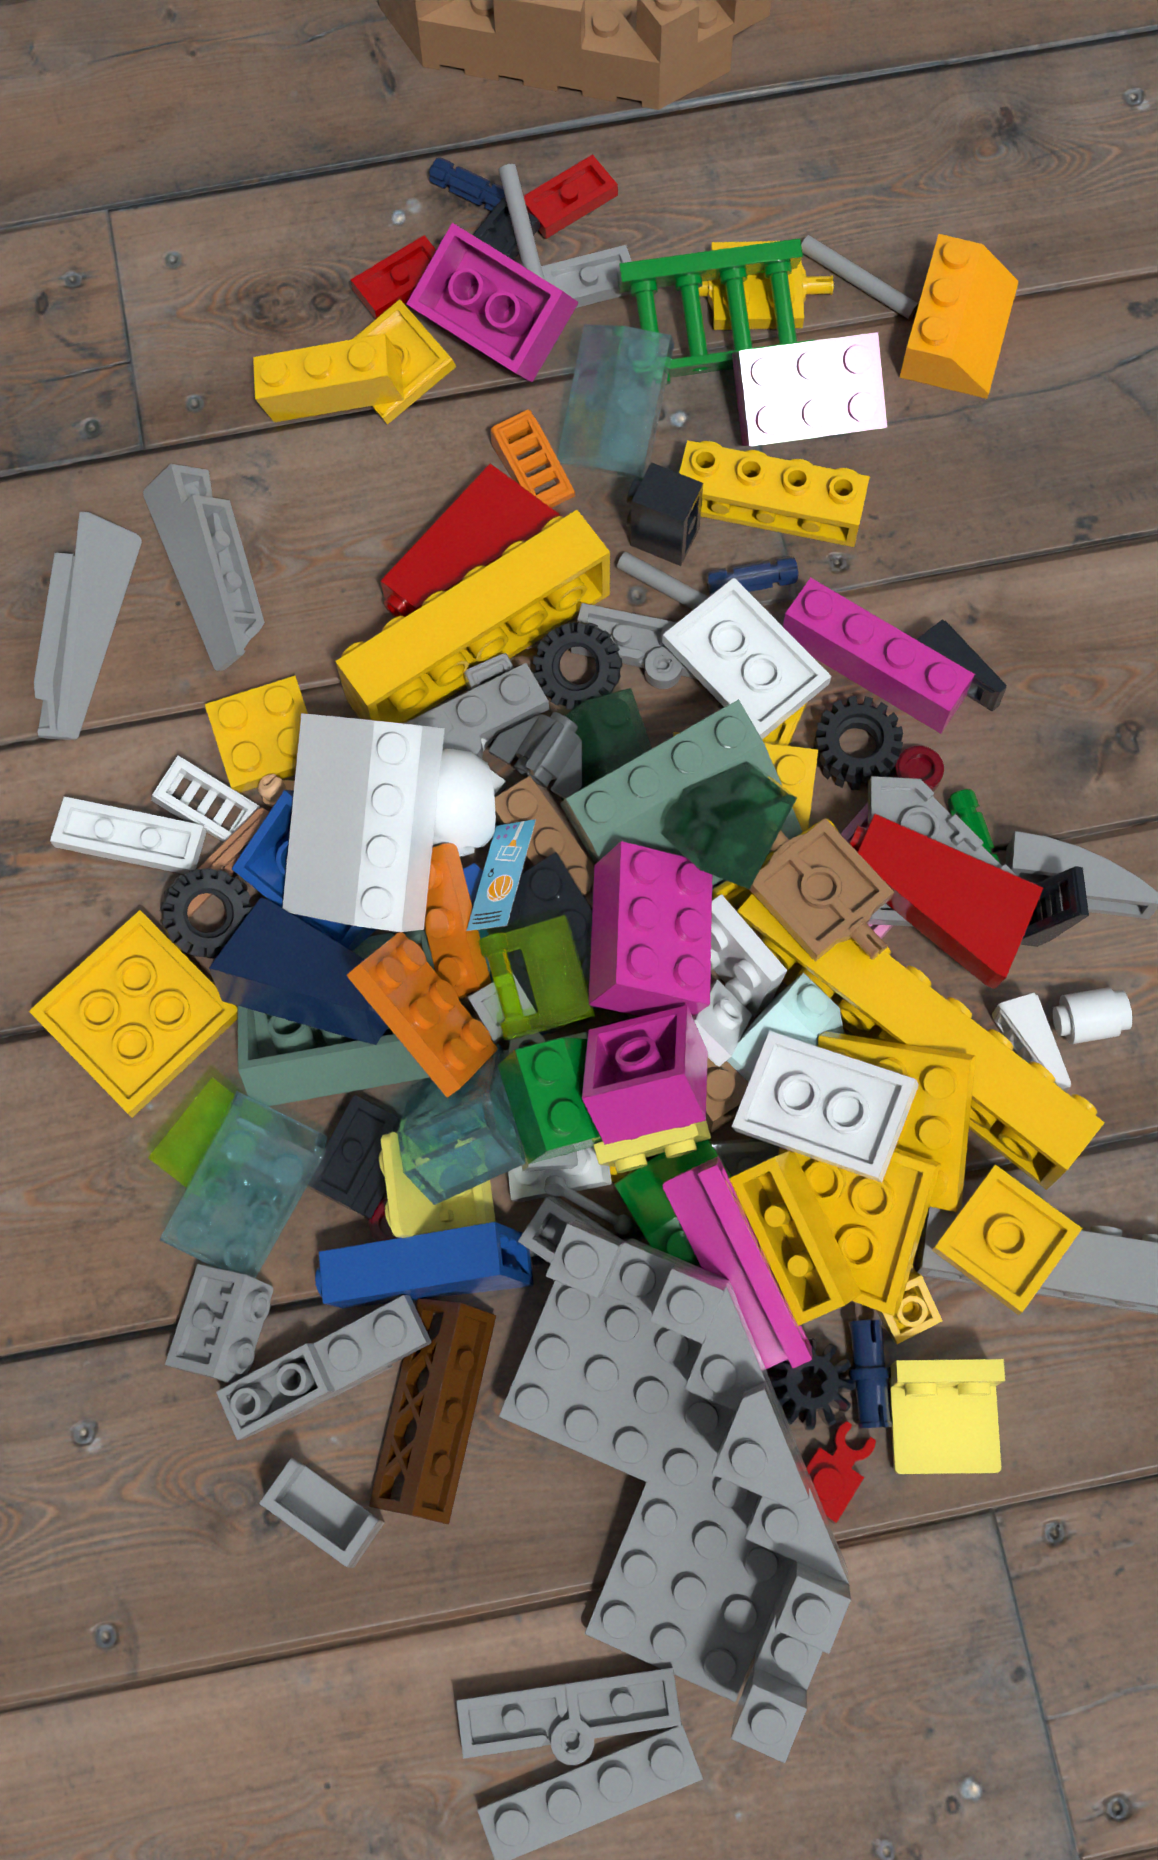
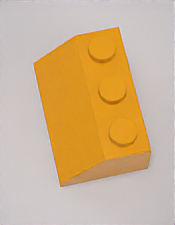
[899,234,1019,399]

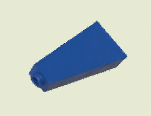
[315,1222,534,1309]

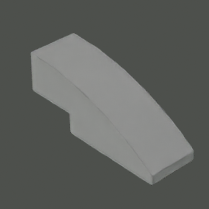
[1005,831,1158,919]

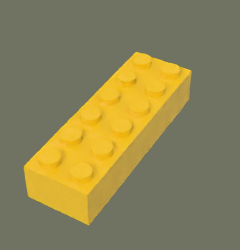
[335,510,610,724]

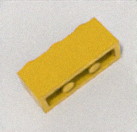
[253,333,404,423]
[729,1151,861,1326]

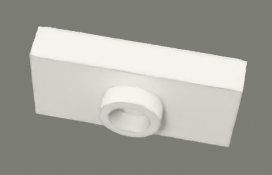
[693,979,752,1067]

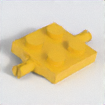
[699,241,834,330]

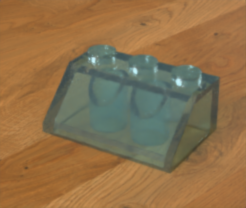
[557,324,675,479]

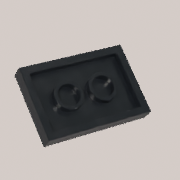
[472,852,595,1034]

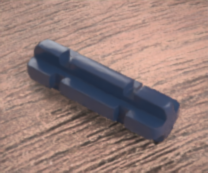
[429,157,505,211]
[707,556,799,596]

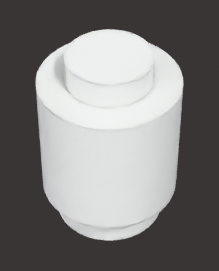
[1053,987,1132,1044]

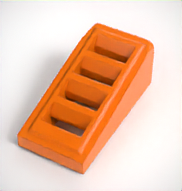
[490,409,575,508]

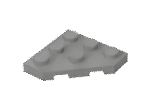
[868,776,1017,926]

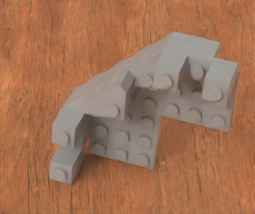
[499,1220,851,1763]

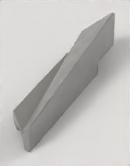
[143,464,265,671]
[34,512,142,740]

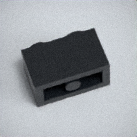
[626,462,704,566]

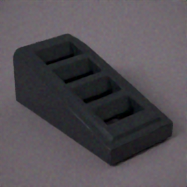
[917,619,1007,711]
[1021,866,1089,947]

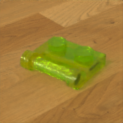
[478,915,595,1040]

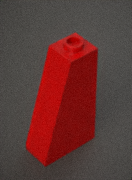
[381,463,562,617]
[849,814,1043,989]

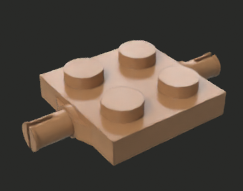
[747,818,894,962]

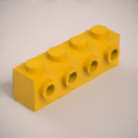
[679,440,870,547]

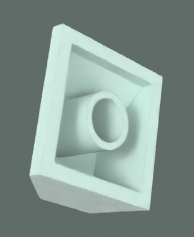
[727,973,844,1082]

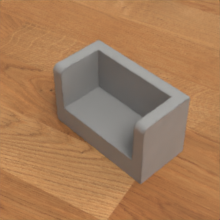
[259,1458,385,1568]

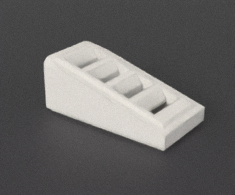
[151,756,260,842]
[992,993,1071,1092]

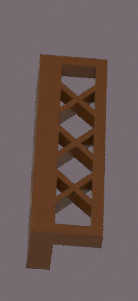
[369,1298,496,1525]

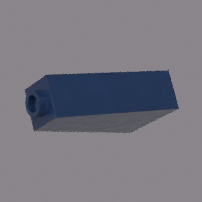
[209,898,389,1045]

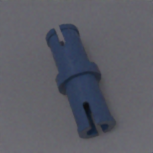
[848,1320,893,1429]

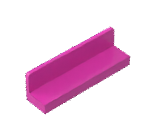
[663,1156,812,1369]

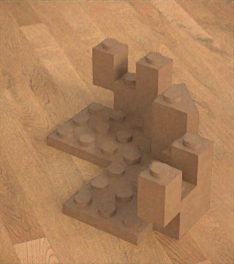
[379,0,771,110]

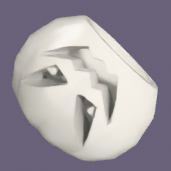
[432,749,496,856]

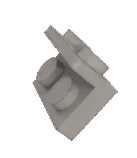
[165,1264,273,1384]

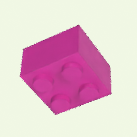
[582,1005,708,1145]

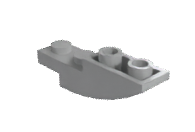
[216,1295,432,1440]

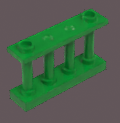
[617,238,815,388]

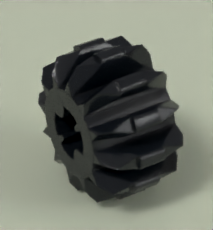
[769,1338,856,1431]

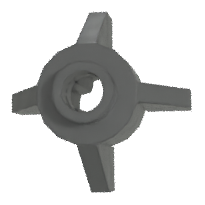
[489,712,582,799]

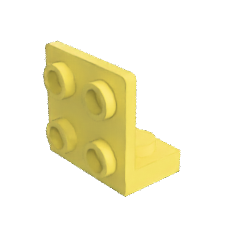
[889,1359,1005,1474]

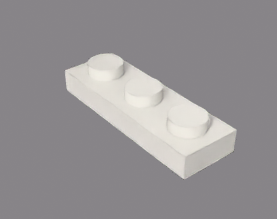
[50,796,207,874]

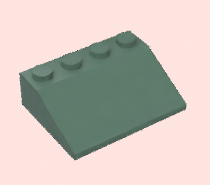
[560,699,803,887]
[238,927,436,1109]

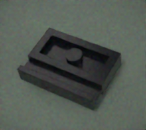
[305,1095,419,1220]

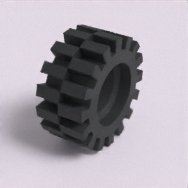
[533,621,622,710]
[813,696,903,790]
[159,869,253,958]

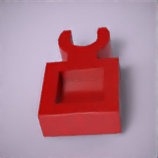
[806,1421,876,1524]

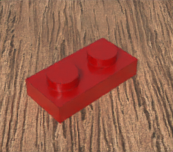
[524,154,618,239]
[350,235,436,319]

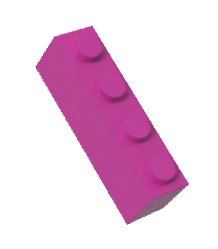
[783,577,975,734]

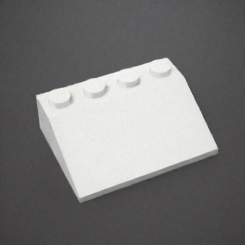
[282,713,445,932]

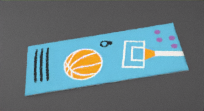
[466,819,536,931]

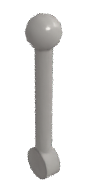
[544,1175,633,1235]

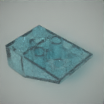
[397,1044,526,1205]
[160,1091,327,1279]

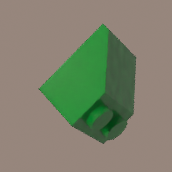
[498,1037,603,1164]
[614,1139,733,1266]

